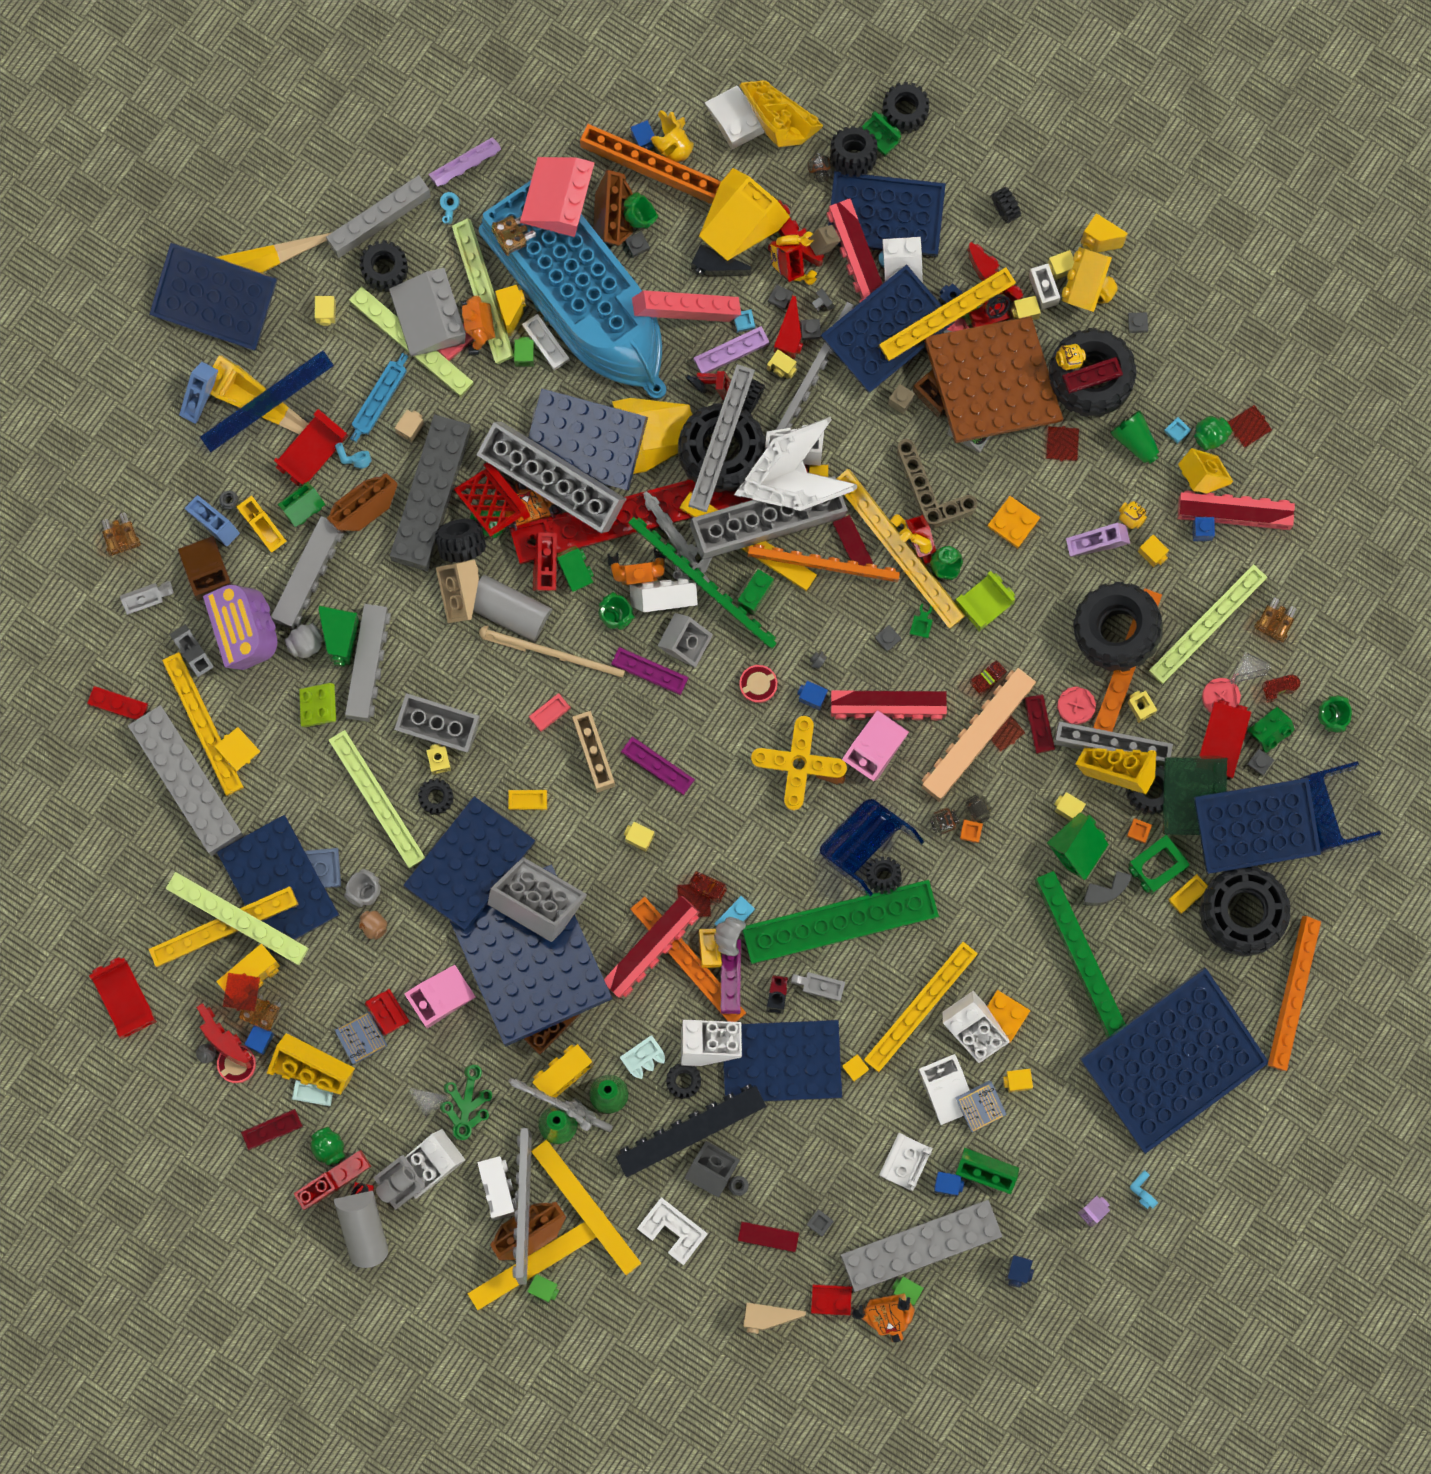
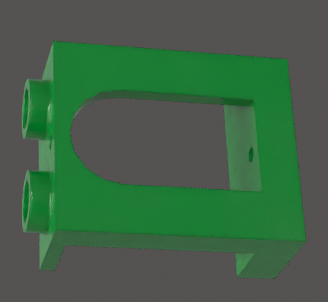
[1128,835,1190,895]

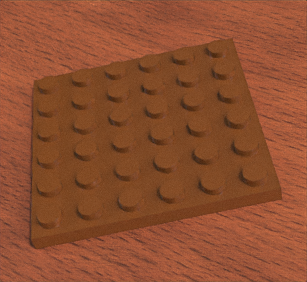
[924,316,1063,443]

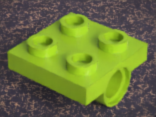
[299,683,336,727]

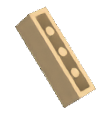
[572,711,615,793]

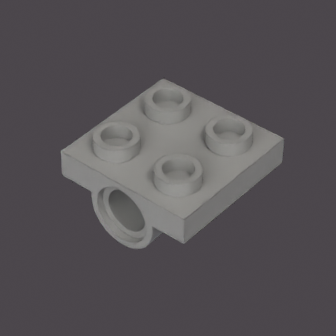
[373,1155,425,1210]

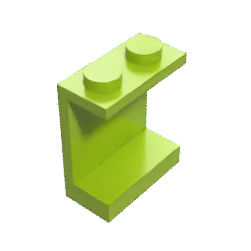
[955,571,1015,632]

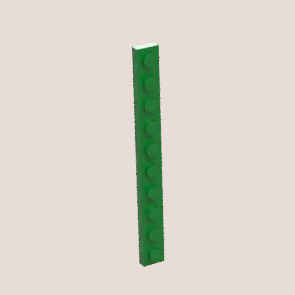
[628,517,777,650]

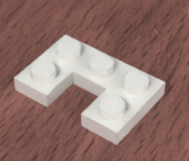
[637,1197,708,1265]

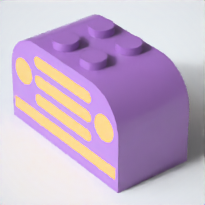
[203,585,277,670]

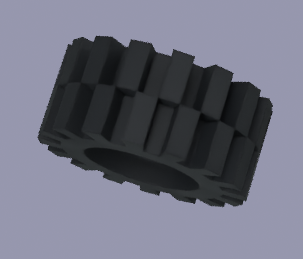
[991,187,1021,224]
[742,378,765,414]
[418,778,454,815]
[866,856,902,894]
[666,1064,701,1099]

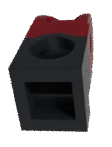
[766,975,788,1014]

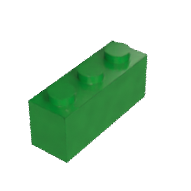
[956,1147,1020,1194]

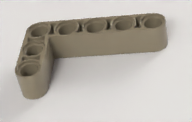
[897,439,977,529]

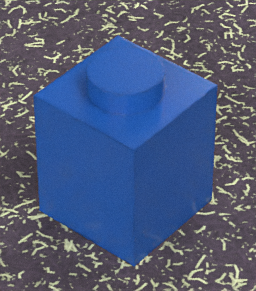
[630,120,655,151]
[1192,517,1215,541]
[797,681,828,711]
[244,1023,274,1055]
[934,1172,964,1197]

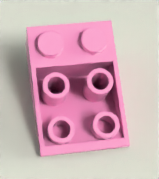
[842,710,909,781]
[405,965,476,1029]

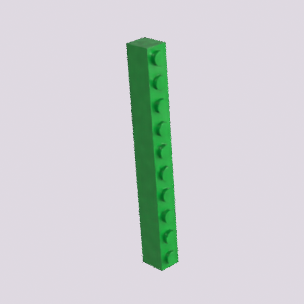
[1035,871,1125,1038]

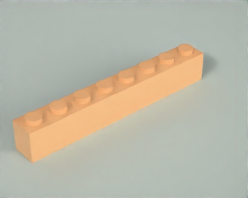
[922,668,1036,802]

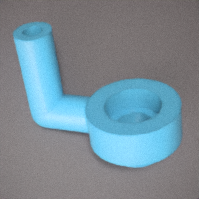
[440,192,460,224]
[335,443,372,469]
[1130,1170,1158,1209]

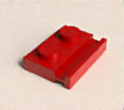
[365,988,409,1036]
[811,1284,852,1316]

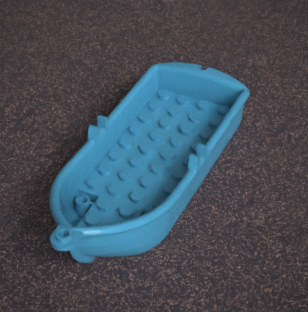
[479,180,666,399]

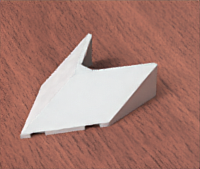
[734,417,857,511]

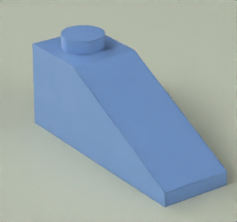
[179,362,218,424]
[184,495,240,546]

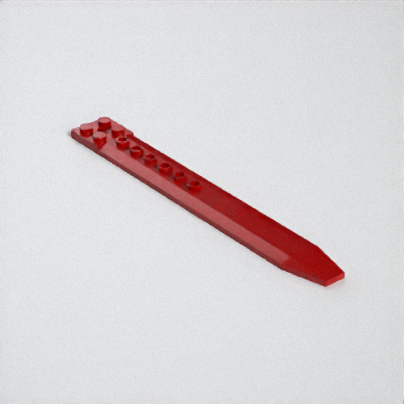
[510,464,808,565]

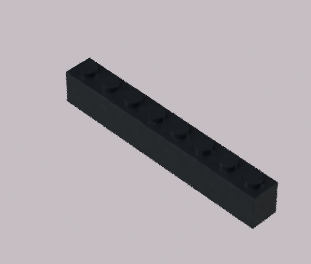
[616,1083,767,1178]

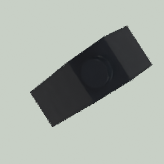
[691,244,752,277]

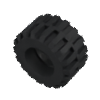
[882,82,930,133]
[830,126,877,177]
[360,240,408,292]
[435,519,486,563]
[1126,765,1176,815]

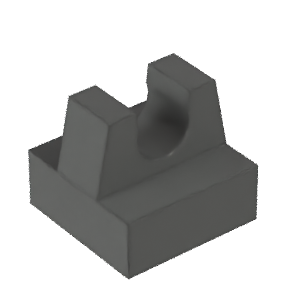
[812,289,835,311]

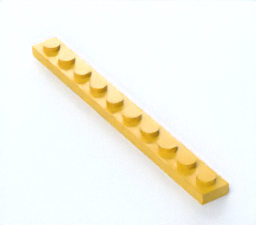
[836,469,965,629]

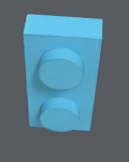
[714,896,755,926]

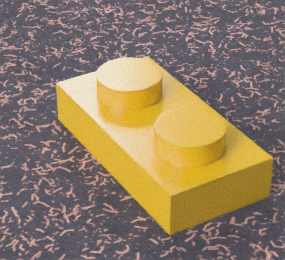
[698,929,722,968]

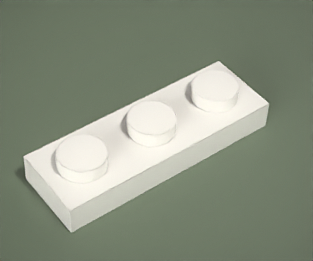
[522,314,570,371]

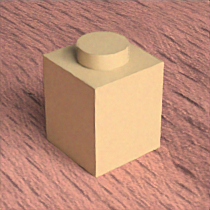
[395,410,424,442]

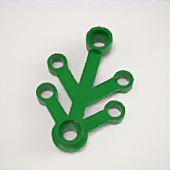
[440,1065,493,1140]

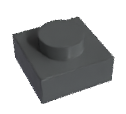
[625,231,650,258]
[768,284,793,311]
[1128,312,1148,333]
[801,319,821,340]
[875,625,902,652]
[1247,749,1274,776]
[807,1209,834,1237]

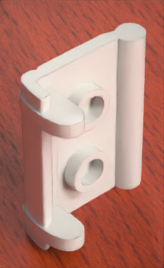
[879,1133,933,1191]

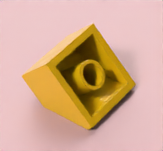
[1081,213,1128,253]
[495,285,526,337]
[1178,448,1233,494]

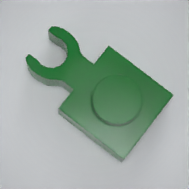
[910,603,933,638]

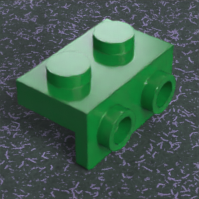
[862,111,901,157]
[1248,707,1295,753]

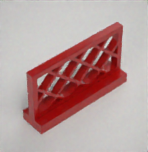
[454,462,530,537]

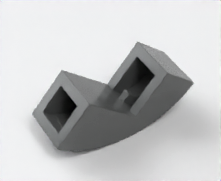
[169,624,214,677]
[1083,871,1132,906]

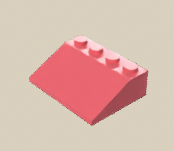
[520,157,595,237]

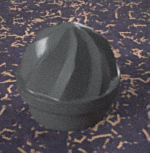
[196,1044,216,1063]

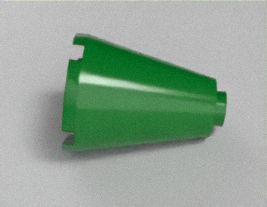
[1110,410,1159,464]
[589,1075,628,1114]
[539,1106,578,1144]

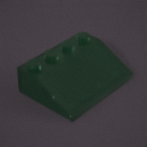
[1163,756,1228,835]

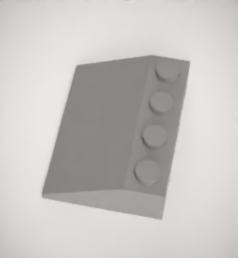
[389,268,466,357]
[488,857,587,942]

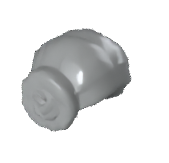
[284,623,323,658]
[344,869,381,908]
[714,917,746,956]

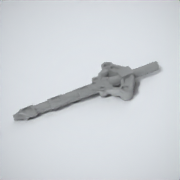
[643,491,714,583]
[508,1078,613,1132]

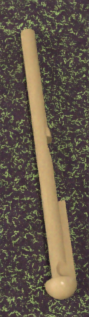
[479,626,625,678]

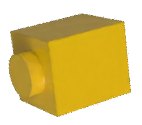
[1138,535,1169,567]
[1003,1069,1033,1093]

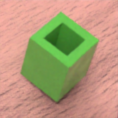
[514,337,534,367]
[527,1274,559,1303]
[892,1276,924,1306]

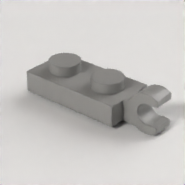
[120,581,174,615]
[791,972,845,1001]

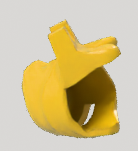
[651,110,694,163]

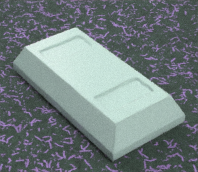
[292,1080,333,1106]

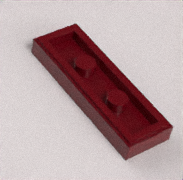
[1062,357,1123,394]
[832,515,874,566]
[1024,694,1055,754]
[241,1109,303,1151]
[738,1221,799,1253]

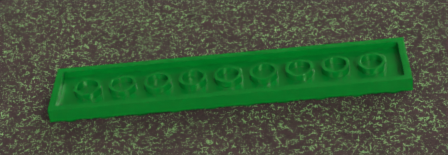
[742,880,939,965]

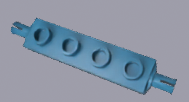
[350,353,408,443]

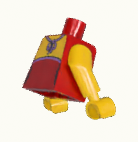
[768,231,817,285]
[890,514,936,563]

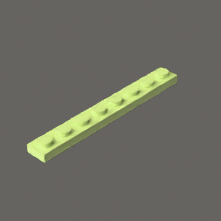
[452,218,514,364]
[349,286,474,397]
[1149,564,1267,685]
[329,730,425,869]
[166,872,309,965]

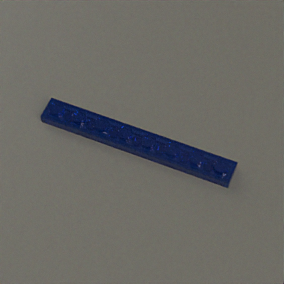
[200,350,335,452]

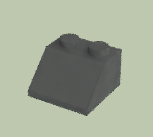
[685,1141,740,1198]

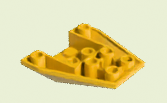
[740,80,823,147]
[699,168,790,261]
[612,398,692,474]

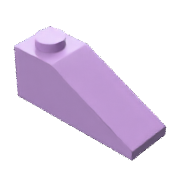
[1066,523,1130,557]
[1078,1196,1110,1227]

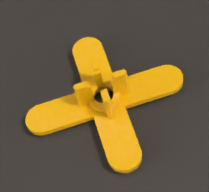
[751,716,847,810]

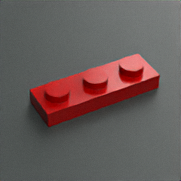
[87,686,149,721]

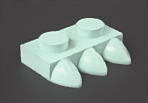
[620,1035,665,1079]

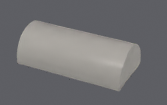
[473,574,552,643]
[394,693,480,753]
[334,1191,388,1268]

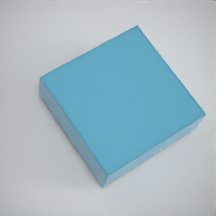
[734,309,755,333]
[1164,417,1191,444]

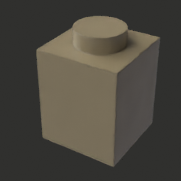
[809,225,841,256]
[888,384,915,415]

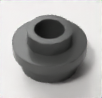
[219,490,239,510]
[810,651,827,669]
[729,1176,749,1196]

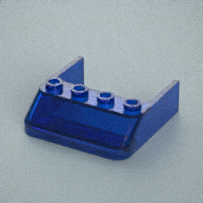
[1296,761,1381,853]
[820,799,924,897]

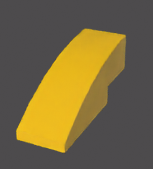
[236,495,287,553]

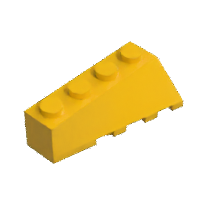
[1075,748,1156,794]
[267,1033,355,1095]

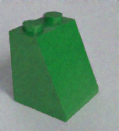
[318,606,360,667]
[1047,813,1109,880]

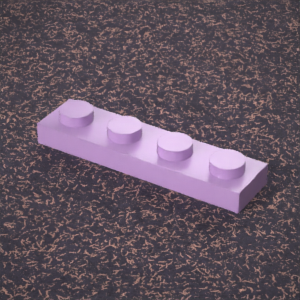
[429,137,501,187]
[694,326,770,373]

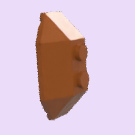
[593,170,633,246]
[327,473,398,531]
[490,1202,566,1260]

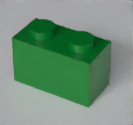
[277,482,326,527]
[557,546,594,592]
[737,569,774,615]

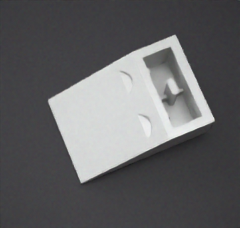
[943,991,1010,1063]
[681,1020,742,1066]
[918,1054,970,1125]
[405,1129,465,1199]

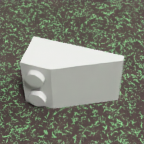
[705,86,764,150]
[883,237,923,283]

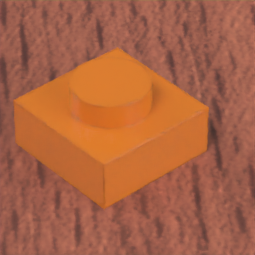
[1127,818,1152,844]
[960,820,983,843]

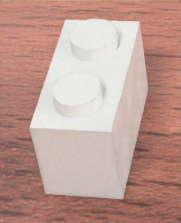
[1029,264,1060,310]

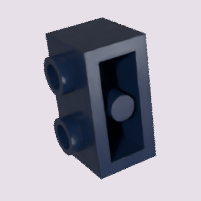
[1005,1255,1034,1288]

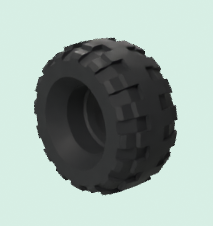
[1049,328,1136,417]
[678,403,766,493]
[1073,582,1163,672]
[1200,866,1291,956]

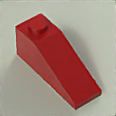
[773,295,803,359]
[533,533,557,591]

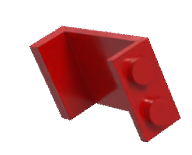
[274,409,349,486]
[1194,699,1251,779]
[89,957,157,1039]

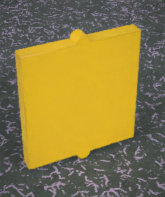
[214,727,260,772]

